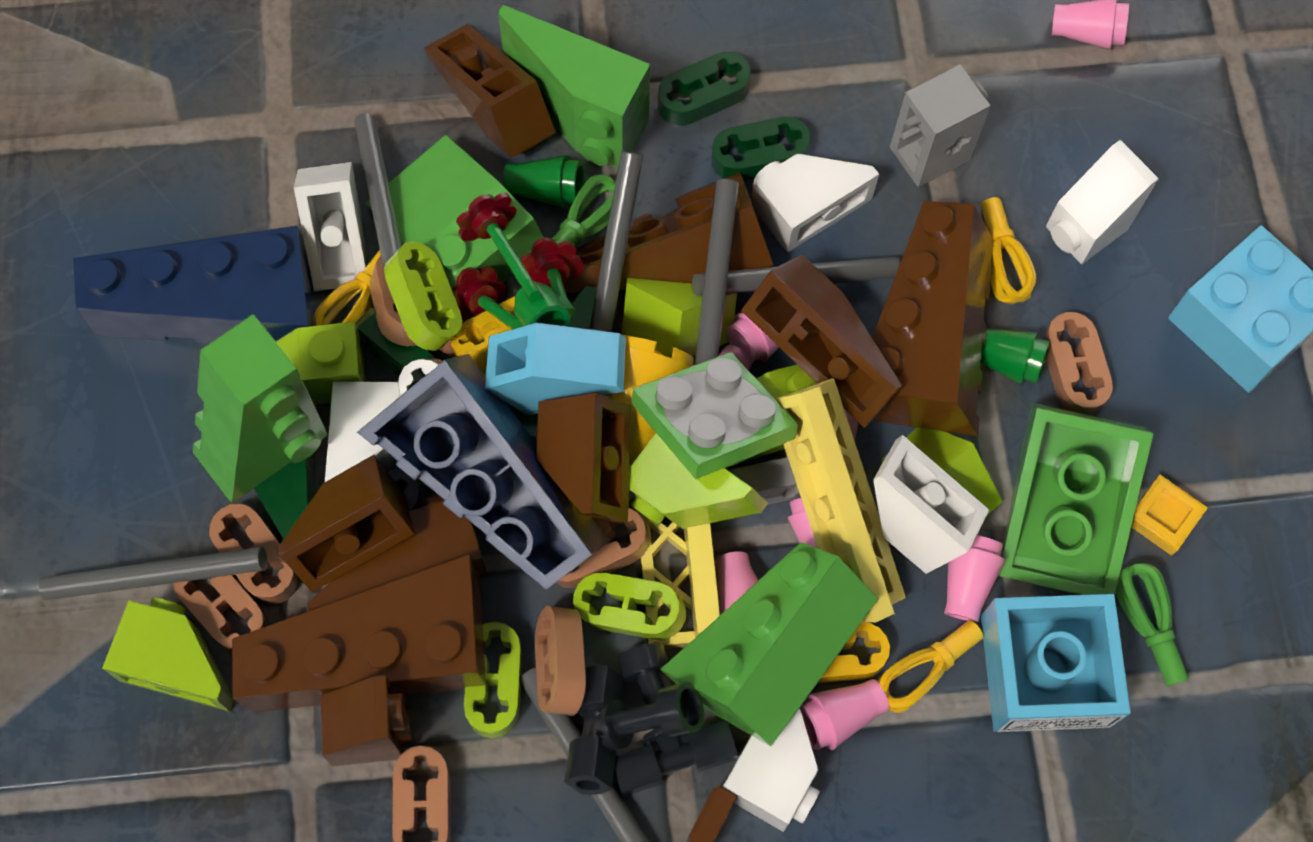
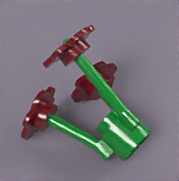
[452,193,584,330]

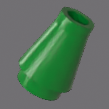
[503,155,585,209]
[980,329,1050,385]

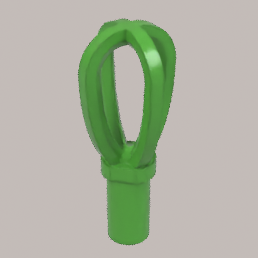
[552,174,616,246]
[1115,563,1189,687]

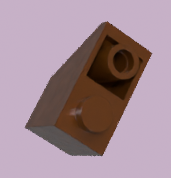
[321,675,414,766]

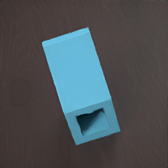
[485,323,626,416]

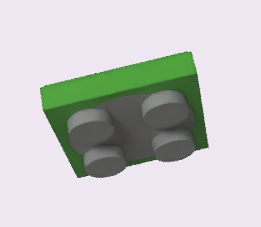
[632,352,798,480]

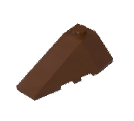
[564,172,773,293]

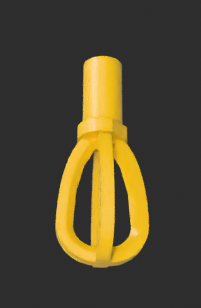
[981,197,1036,304]
[313,250,381,326]
[877,620,984,713]

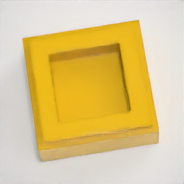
[1131,475,1208,556]

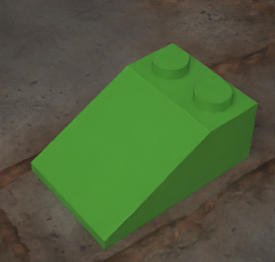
[498,5,650,168]
[365,135,544,290]
[998,403,1154,596]

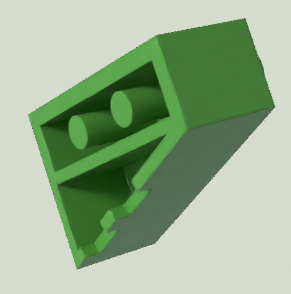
[193,314,328,504]
[661,542,878,746]

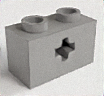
[890,64,991,187]

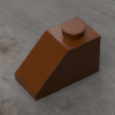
[536,393,631,523]
[278,454,414,592]

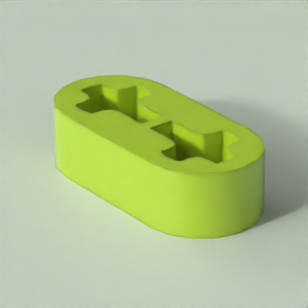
[384,241,462,351]
[573,573,686,640]
[464,622,523,738]

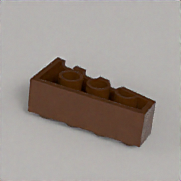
[872,201,993,437]
[232,554,488,713]

